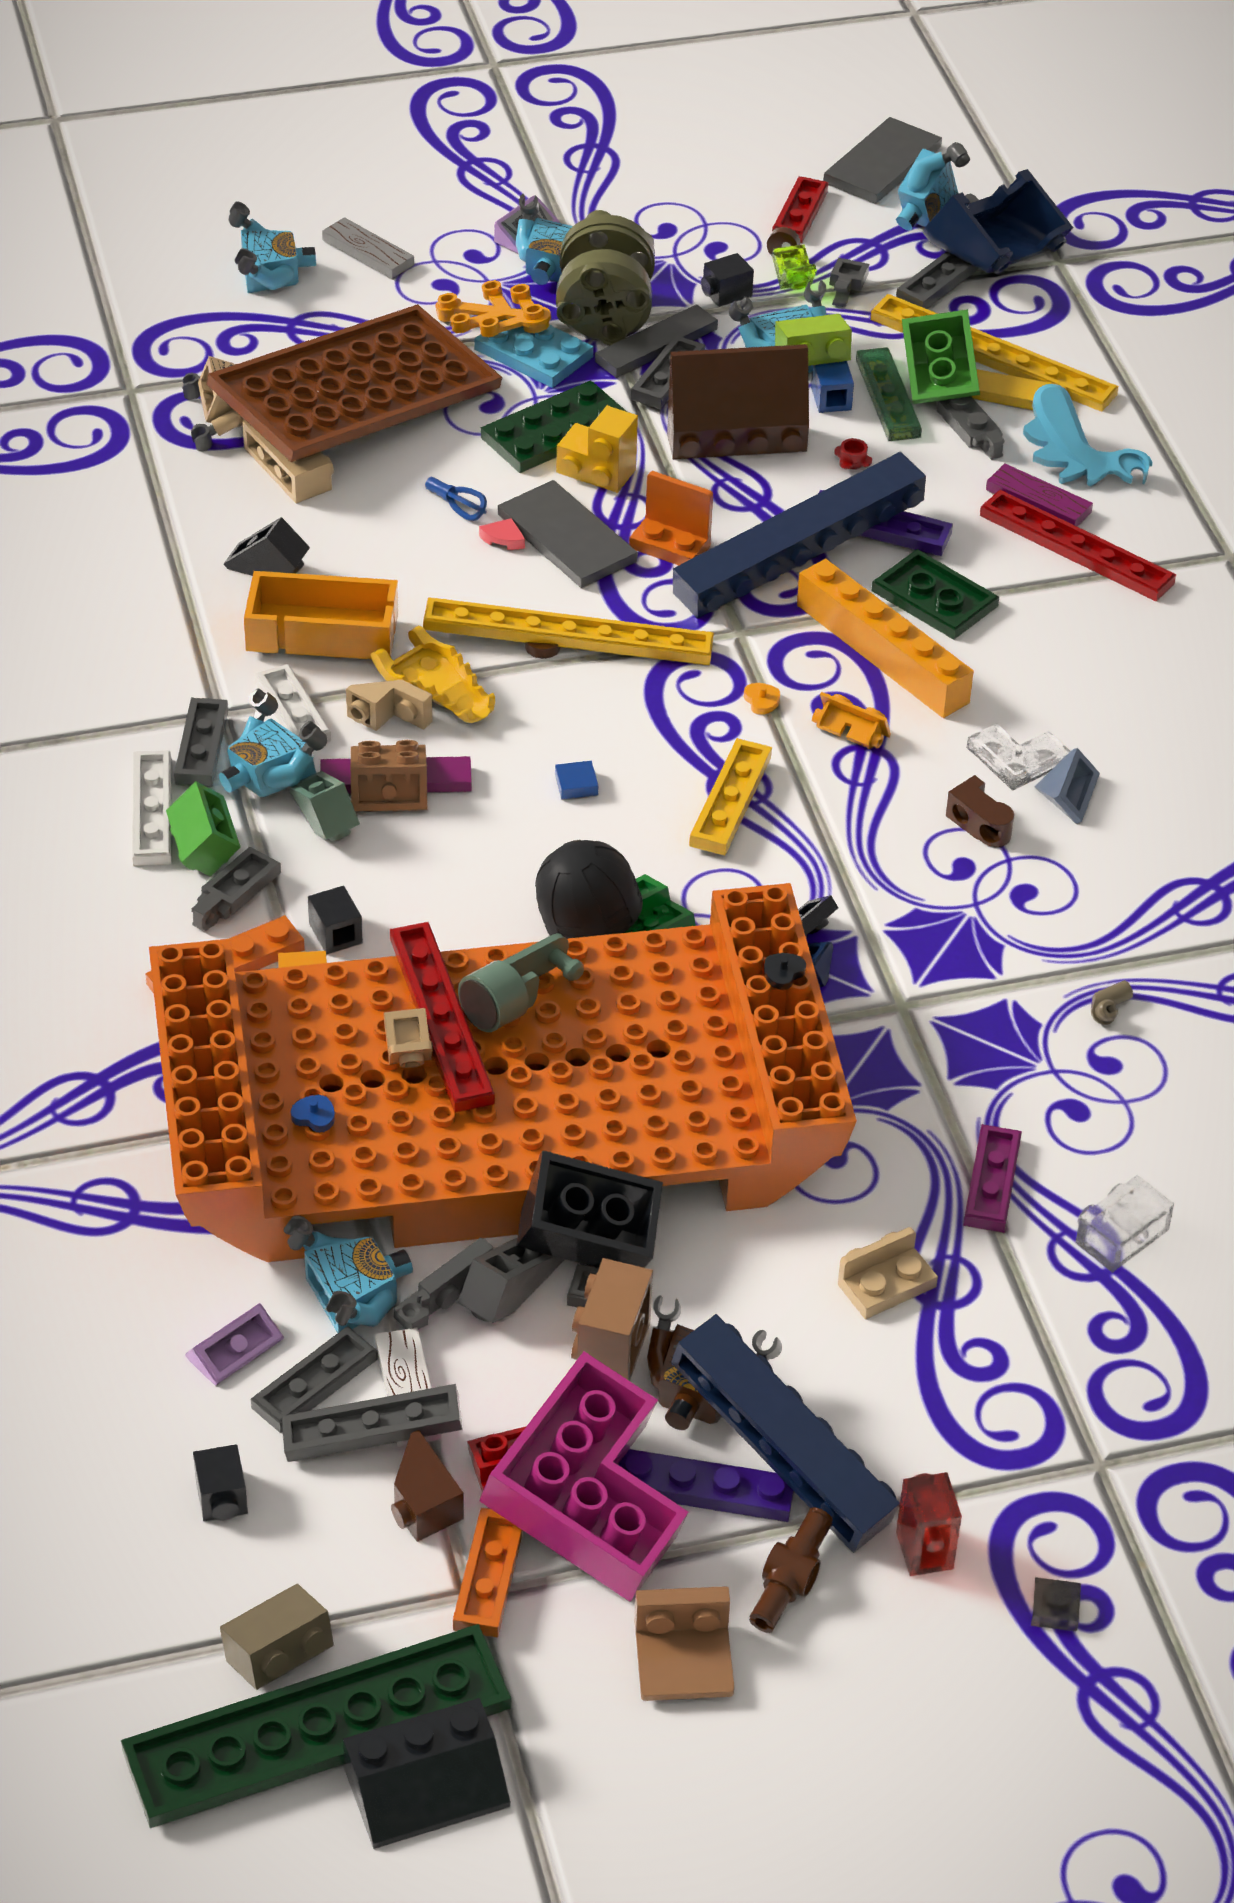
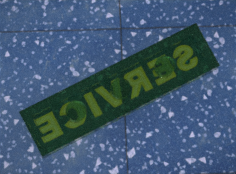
[856,347,922,441]

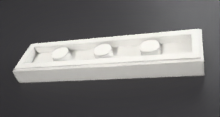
[132,750,172,866]

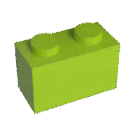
[775,314,852,366]

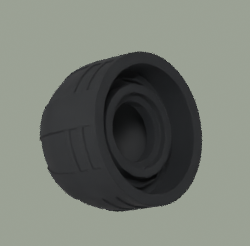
[535,839,643,939]

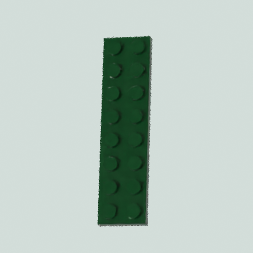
[121,1624,512,1829]

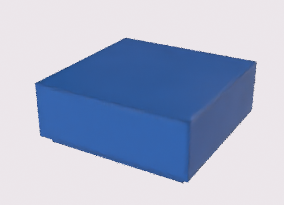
[555,760,599,800]

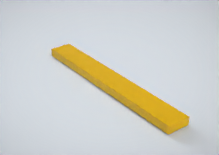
[871,294,1119,412]
[423,597,714,665]

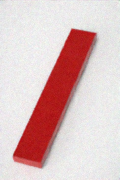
[980,490,1176,601]
[390,921,495,1113]

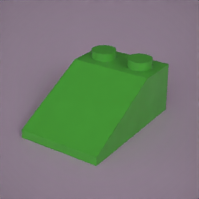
[902,309,980,404]

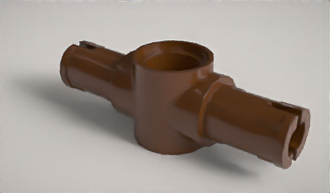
[749,1507,833,1633]

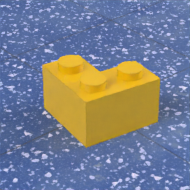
[556,406,638,493]

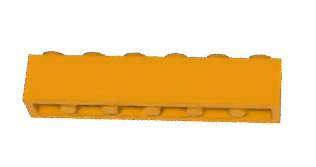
[797,558,974,718]

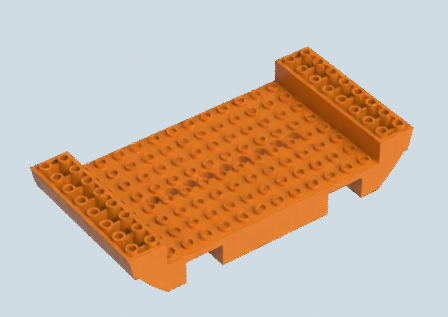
[149,883,857,1262]

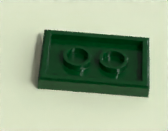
[871,549,1000,640]

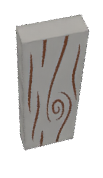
[322,217,414,279]

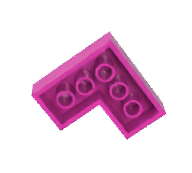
[479,1351,689,1602]

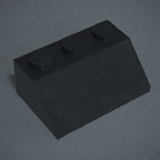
[516,1151,663,1268]
[343,1698,510,1849]

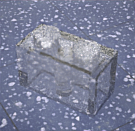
[1075,1174,1175,1273]

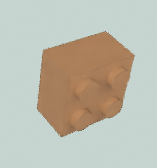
[571,1258,653,1381]

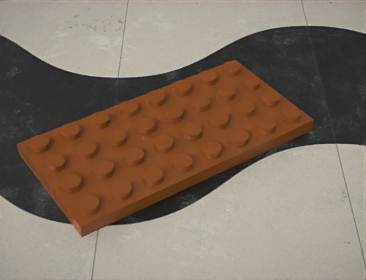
[206,304,502,462]

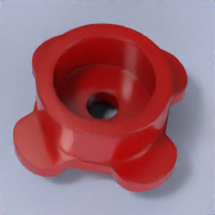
[834,438,872,469]

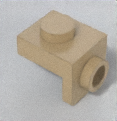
[384,1008,432,1068]

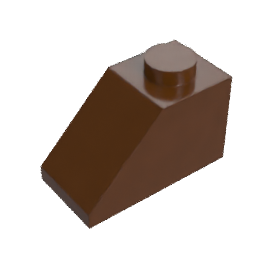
[391,1430,464,1542]

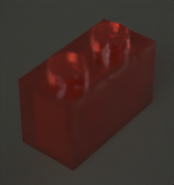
[896,1472,962,1576]

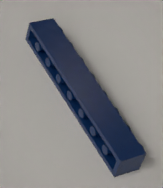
[673,451,926,619]

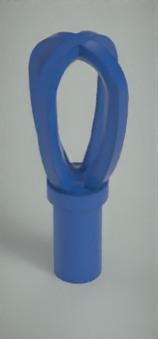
[425,477,488,521]

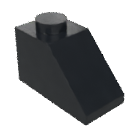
[223,517,310,576]

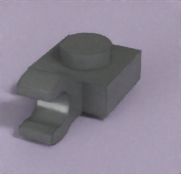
[829,258,870,307]

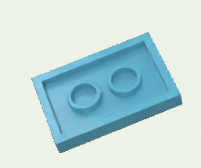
[474,308,594,388]

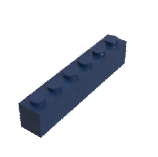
[671,1314,901,1553]

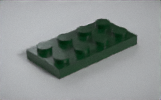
[481,380,627,473]

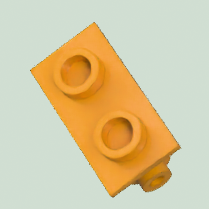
[812,692,891,749]

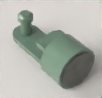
[458,933,584,1032]

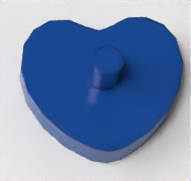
[290,1095,335,1133]

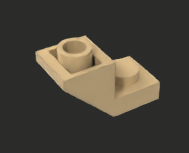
[346,680,433,731]

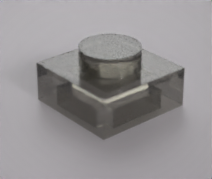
[1031,1577,1081,1631]

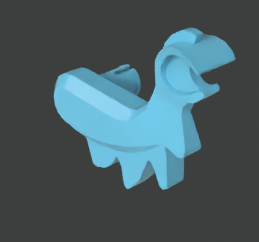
[1023,384,1153,486]

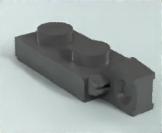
[936,396,1005,460]
[191,847,281,932]
[393,1237,494,1330]

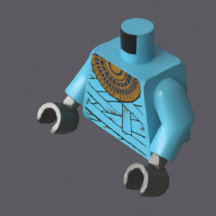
[896,142,979,231]
[515,194,600,285]
[228,201,316,293]
[729,280,827,373]
[219,688,327,797]
[284,1216,413,1333]

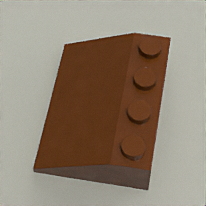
[667,344,809,460]

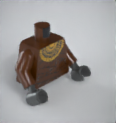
[647,1295,782,1430]

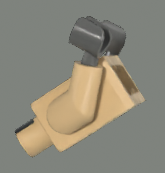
[182,356,244,452]

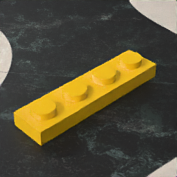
[689,738,772,856]

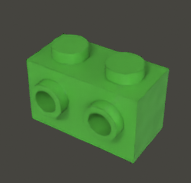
[166,781,241,877]

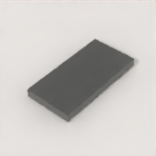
[823,117,942,204]
[498,480,638,588]

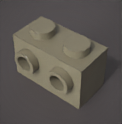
[220,1583,334,1690]

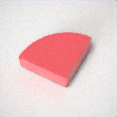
[479,518,525,550]

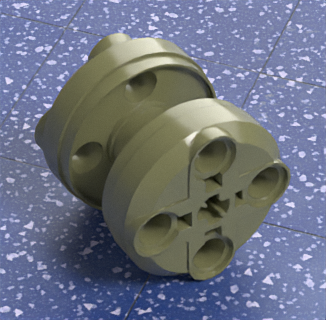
[556,210,655,346]

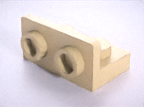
[838,1227,938,1320]

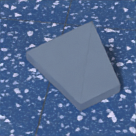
[1034,747,1100,824]

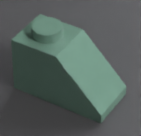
[288,771,360,841]

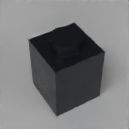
[701,253,754,307]
[308,885,363,954]
[193,1444,248,1521]

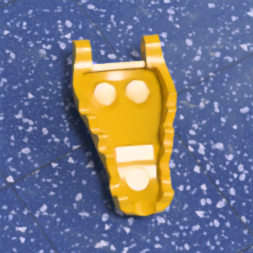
[370,625,495,723]

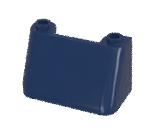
[923,169,1074,274]

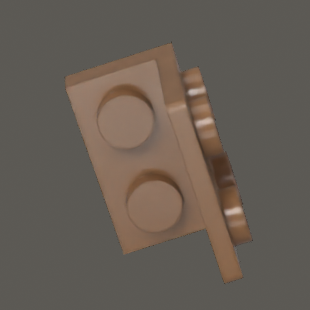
[350,740,428,811]
[634,1586,734,1701]

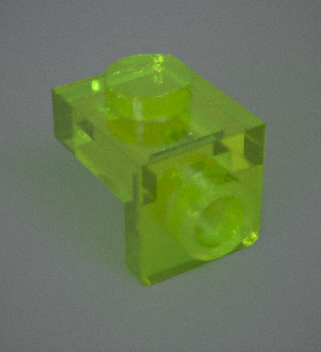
[772,244,817,290]

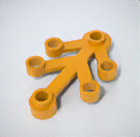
[435,280,551,337]

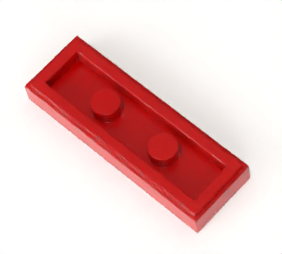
[772,176,829,243]

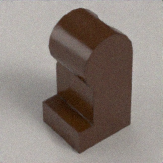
[945,775,1014,847]

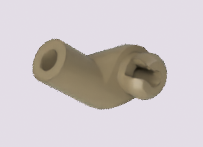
[1090,980,1133,1025]

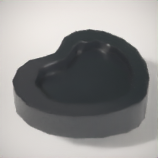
[764,953,806,990]

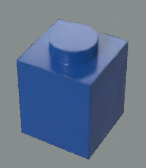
[811,361,854,413]

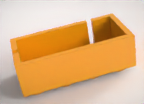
[244,571,398,660]

